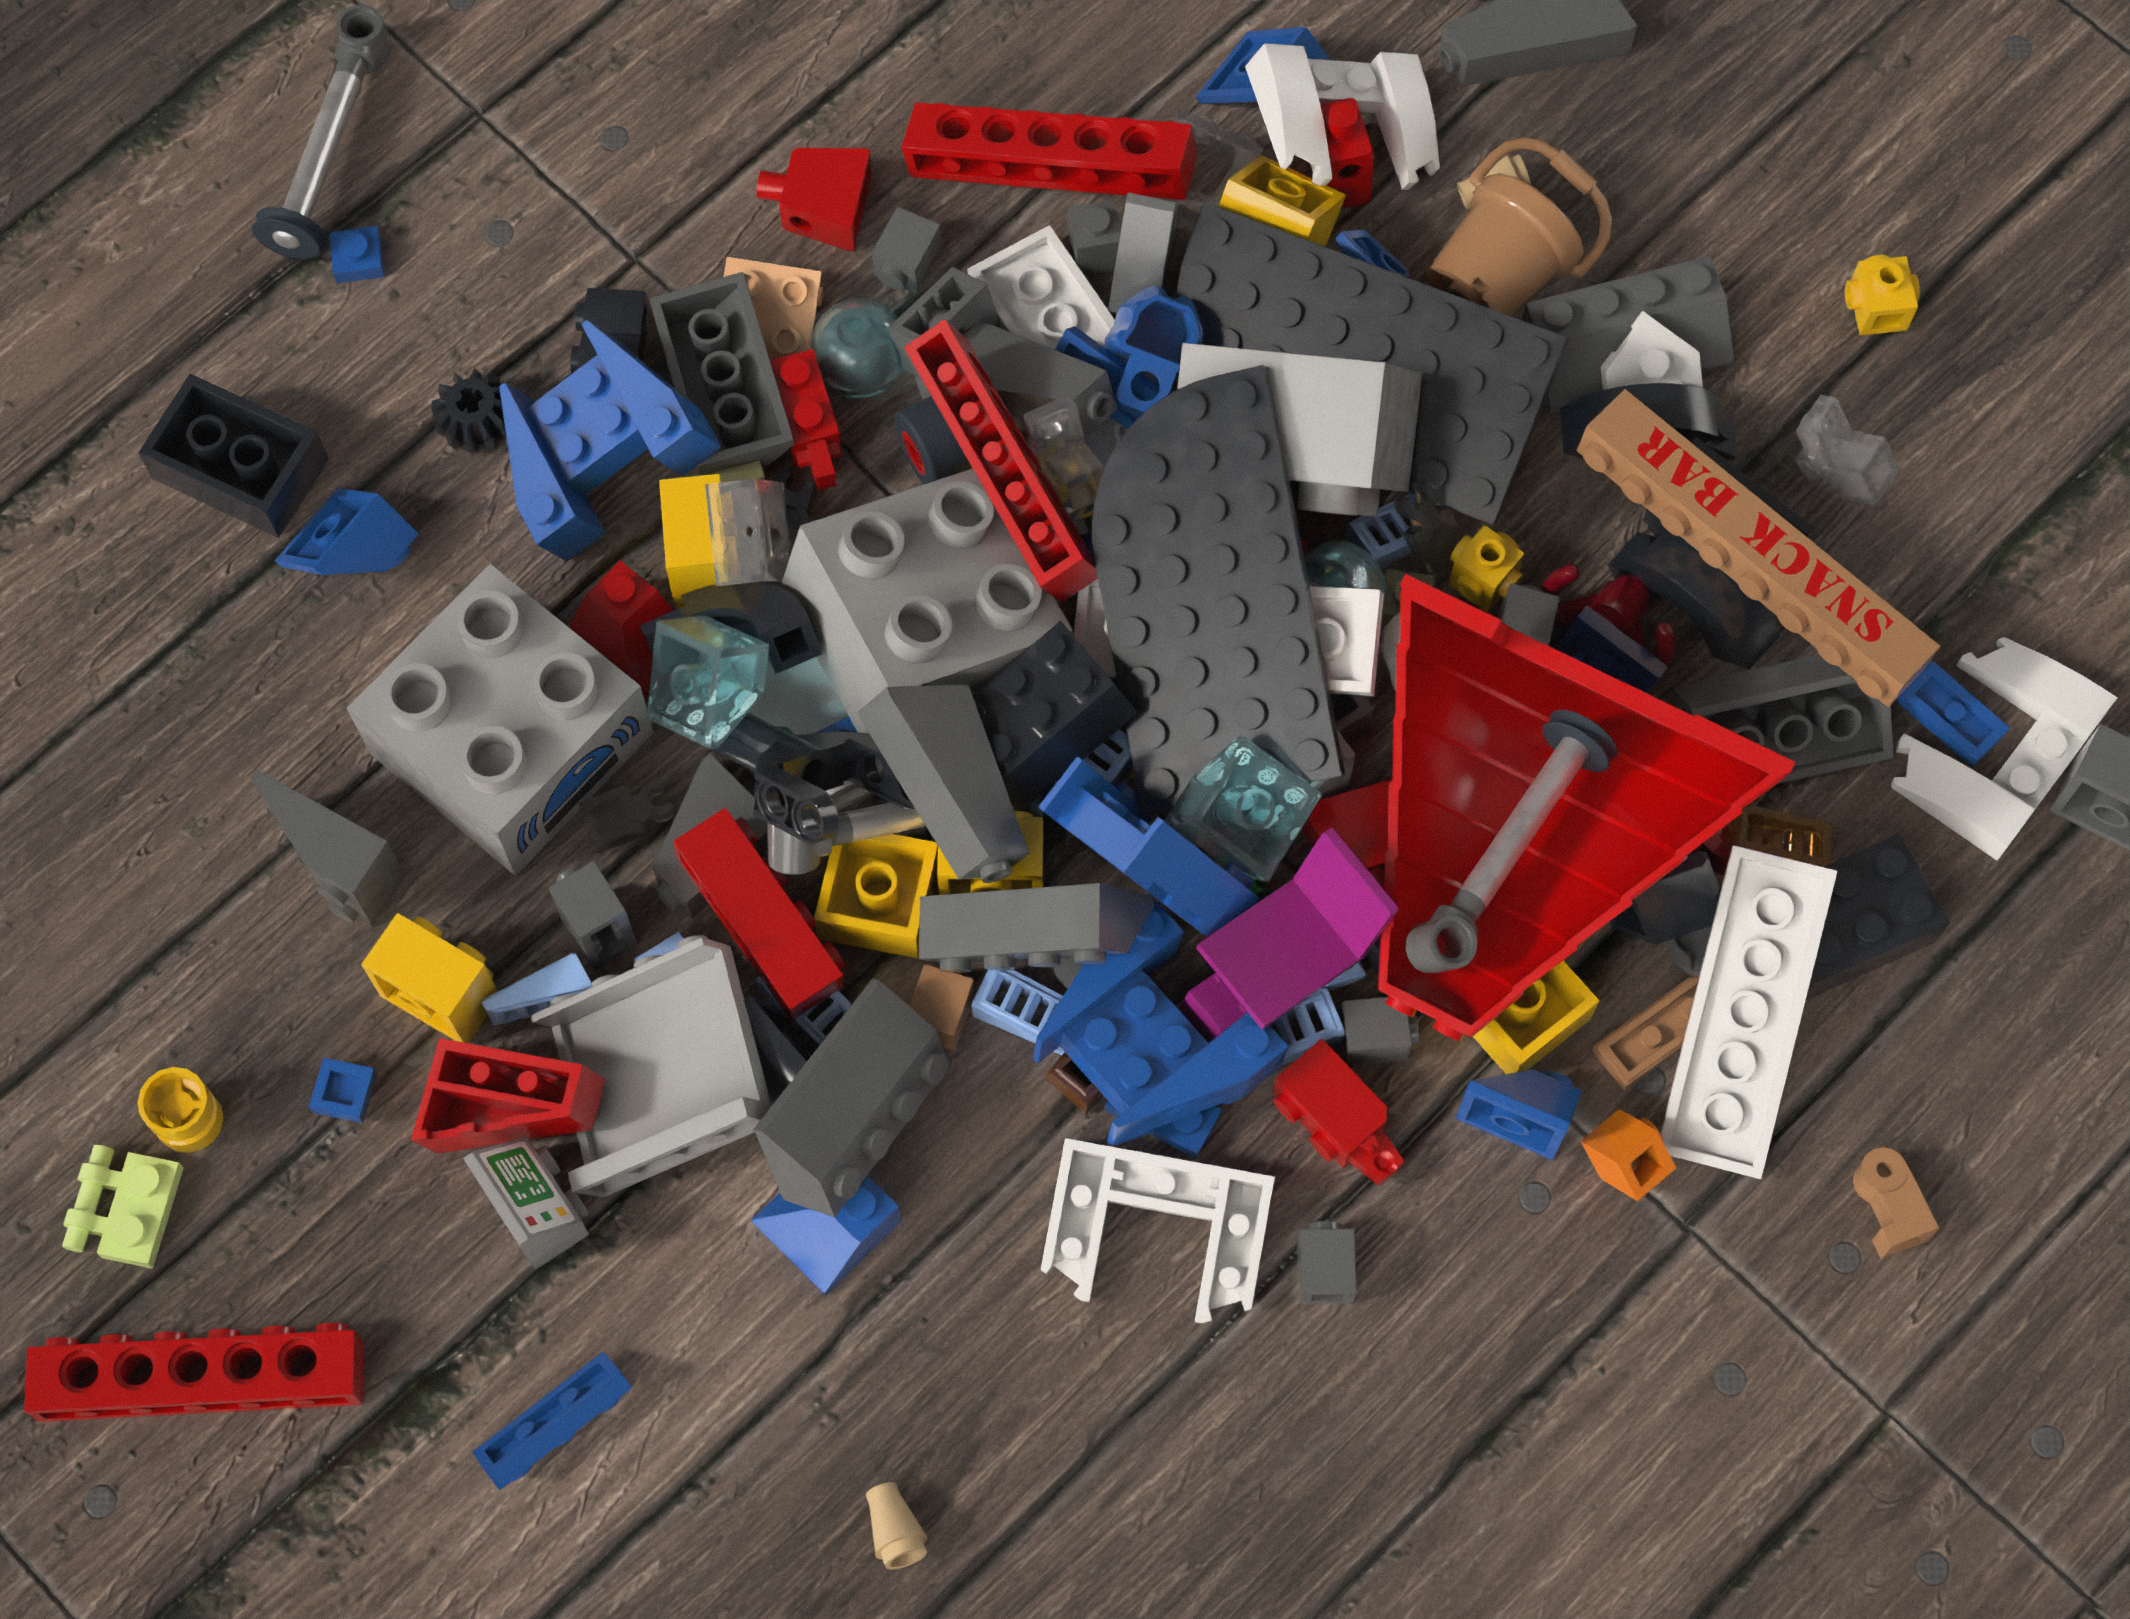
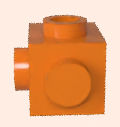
[1580,1109,1676,1201]

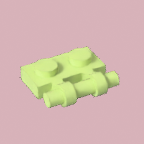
[62,1145,184,1269]

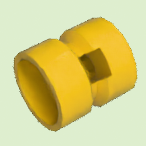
[138,1067,224,1153]

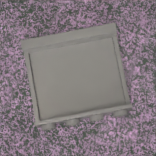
[531,935,771,1198]

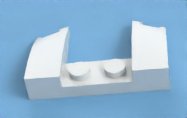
[1245,43,1440,190]
[1891,637,2118,861]
[1041,1138,1275,1324]

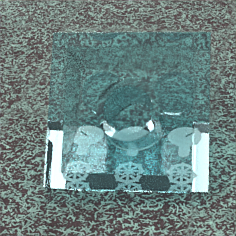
[647,615,769,749]
[1165,735,1323,882]

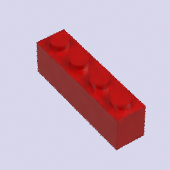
[673,807,846,1021]

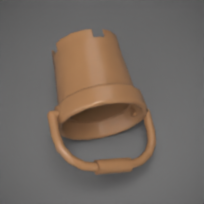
[1424,137,1612,317]

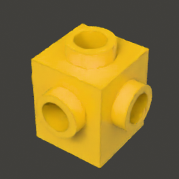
[1845,255,1920,335]
[1448,525,1524,613]

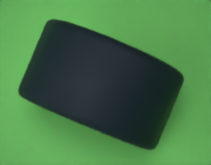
[895,396,972,485]

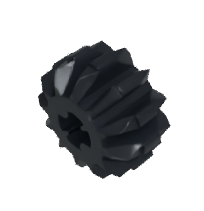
[431,368,507,455]

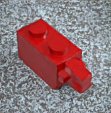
[770,349,842,491]
[1272,1038,1404,1186]

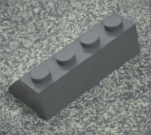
[1522,256,1734,413]
[649,272,794,476]
[1672,655,1894,784]
[919,883,1154,973]
[754,979,950,1217]

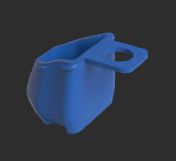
[1104,285,1203,413]

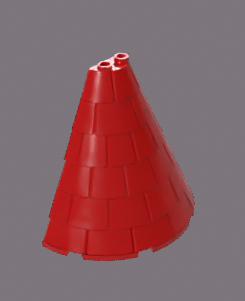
[1378,574,1795,1042]

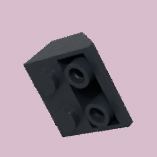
[1610,848,1721,945]

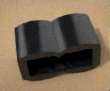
[570,288,649,374]

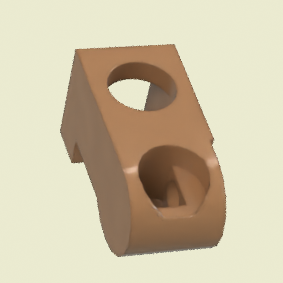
[1853,1147,1939,1260]

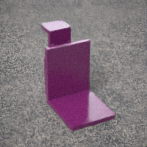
[1179,828,1398,1043]

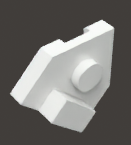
[1601,311,1703,390]

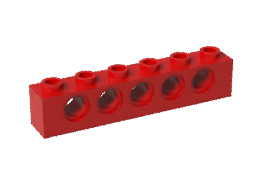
[901,102,1198,200]
[904,319,1098,603]
[24,1323,364,1422]

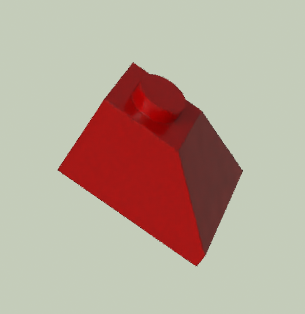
[569,560,675,700]

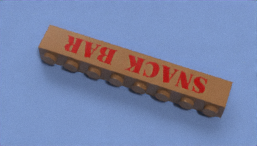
[1576,389,1940,708]

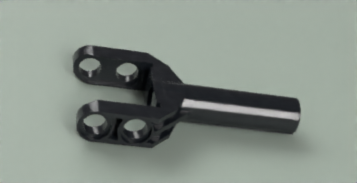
[662,683,915,845]

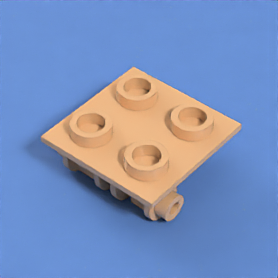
[724,257,823,360]

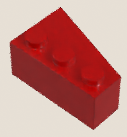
[411,1038,606,1154]

